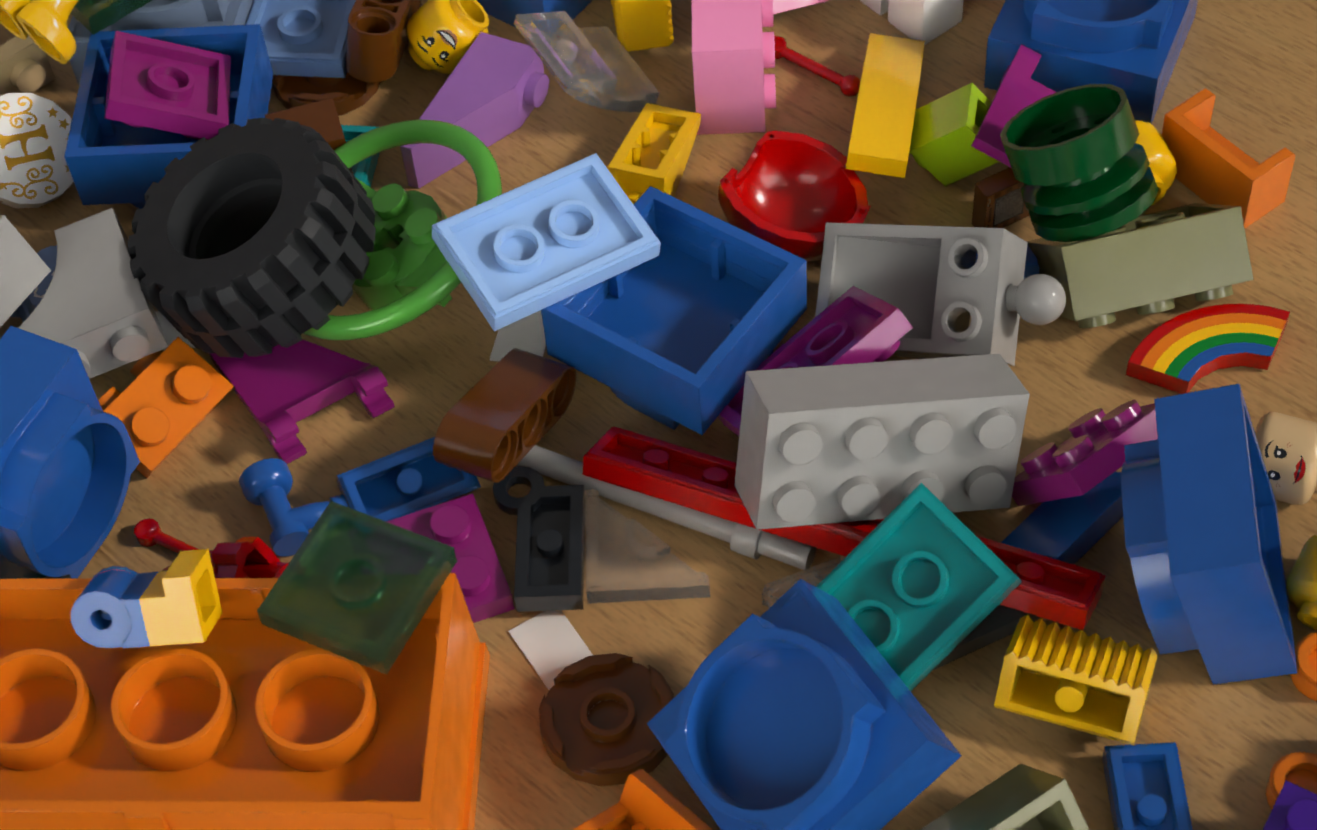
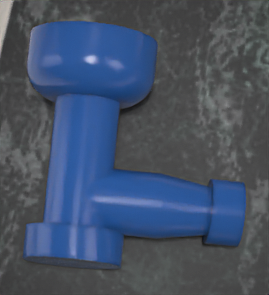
[239,458,350,557]

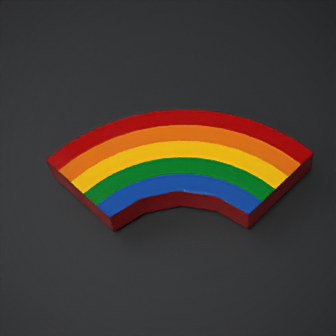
[1126,304,1290,394]

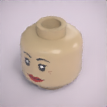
[1254,412,1317,505]

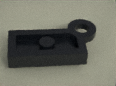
[493,466,586,612]

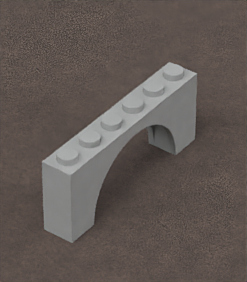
[18,208,168,379]

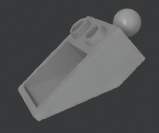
[815,222,1066,366]

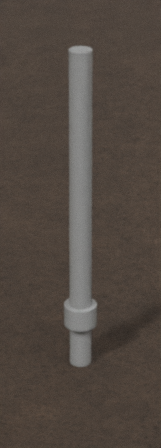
[517,445,816,571]

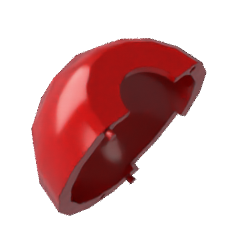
[718,130,871,262]

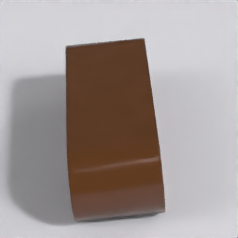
[346,0,422,82]
[433,348,577,483]

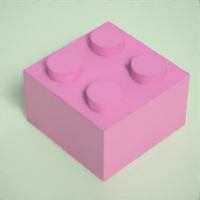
[692,0,776,135]

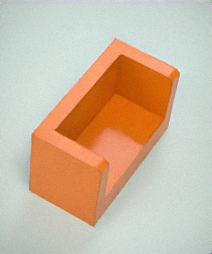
[1162,88,1296,229]

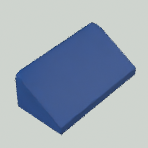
[336,437,481,530]
[1001,471,1123,565]

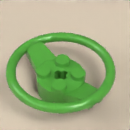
[304,120,502,340]

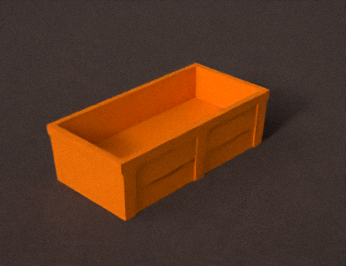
[0,573,490,830]

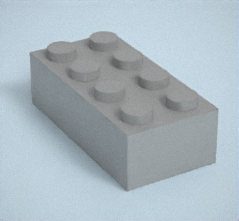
[734,353,1030,530]

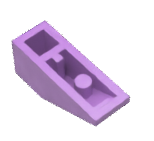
[400,32,549,189]

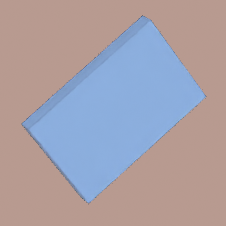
[432,153,661,331]

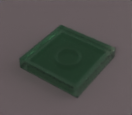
[257,501,457,674]

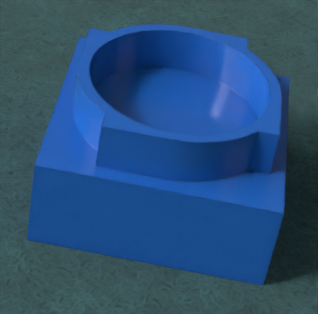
[984,0,1198,124]
[64,24,273,209]
[541,186,807,435]
[0,326,140,579]
[1121,384,1298,685]
[647,579,962,830]

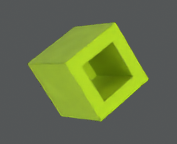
[909,83,1000,186]

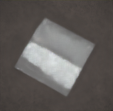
[514,11,660,112]

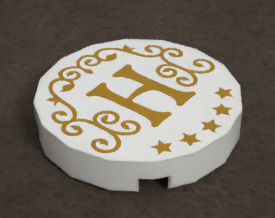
[0,93,74,208]

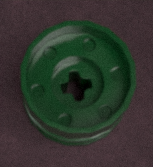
[1000,84,1159,242]

